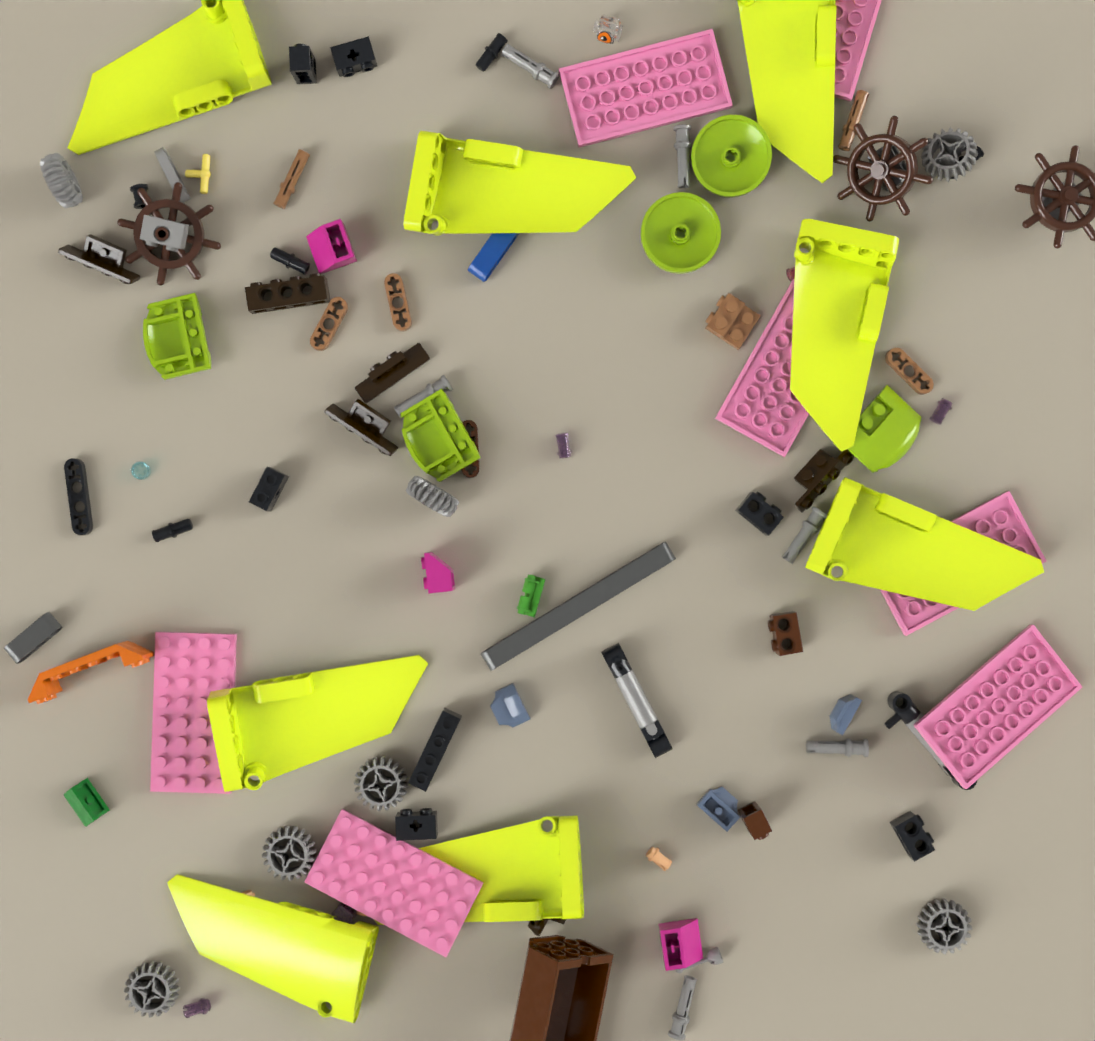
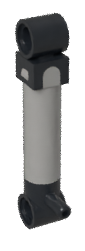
[601,643,673,758]
[884,691,977,790]

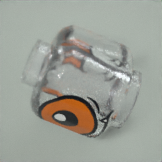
[593,14,623,45]

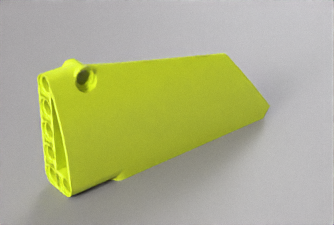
[67,0,272,155]
[737,0,836,184]
[403,130,636,236]
[790,219,899,452]
[805,477,1044,611]
[207,655,428,792]
[374,815,584,925]
[167,874,379,1023]

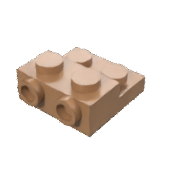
[705,293,761,350]

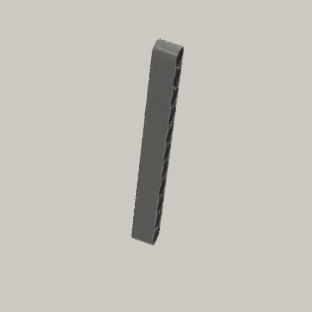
[481,541,676,671]

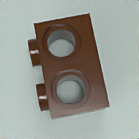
[768,611,803,656]
[738,801,772,840]

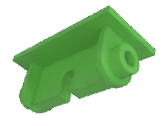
[516,574,545,618]

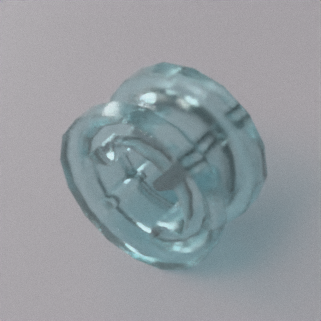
[131,462,151,480]

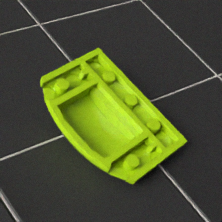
[143,293,211,380]
[848,385,922,473]
[401,388,481,482]

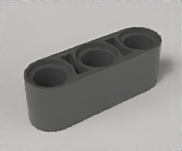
[4,612,62,664]

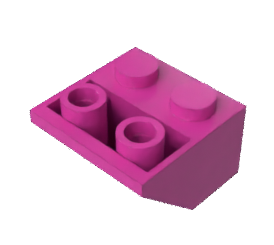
[306,219,357,274]
[421,552,455,594]
[658,918,703,971]

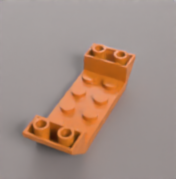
[27,641,155,704]

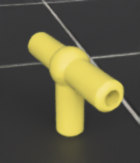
[185,154,211,194]

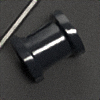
[130,184,148,209]

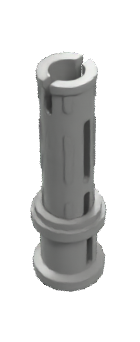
[502,44,560,89]
[673,124,692,188]
[394,375,453,418]
[782,506,828,564]
[806,739,869,757]
[668,975,697,1040]

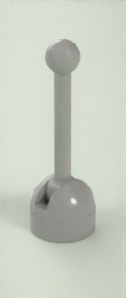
[676,947,723,973]

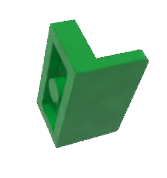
[63,778,110,827]

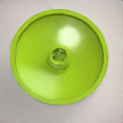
[691,115,772,197]
[641,192,721,274]

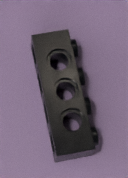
[408,707,462,792]

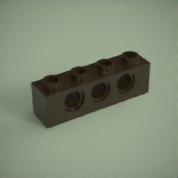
[245,273,330,314]

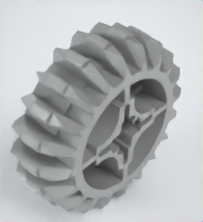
[921,127,978,182]
[40,153,83,208]
[406,476,459,517]
[354,756,408,811]
[262,826,317,881]
[916,898,972,954]
[124,961,180,1018]

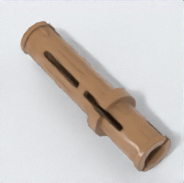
[838,90,869,151]
[273,149,310,209]

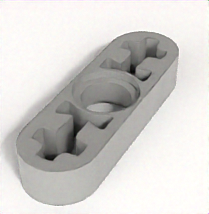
[154,147,190,203]

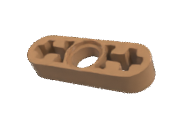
[384,273,412,332]
[310,297,348,351]
[885,348,934,395]

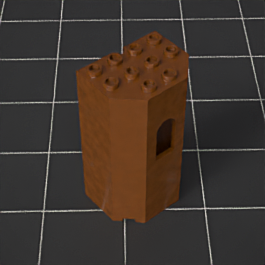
[509,935,614,1041]

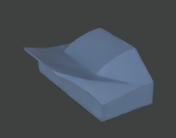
[490,683,531,728]
[829,694,862,735]
[697,787,740,832]

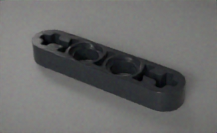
[64,458,93,535]

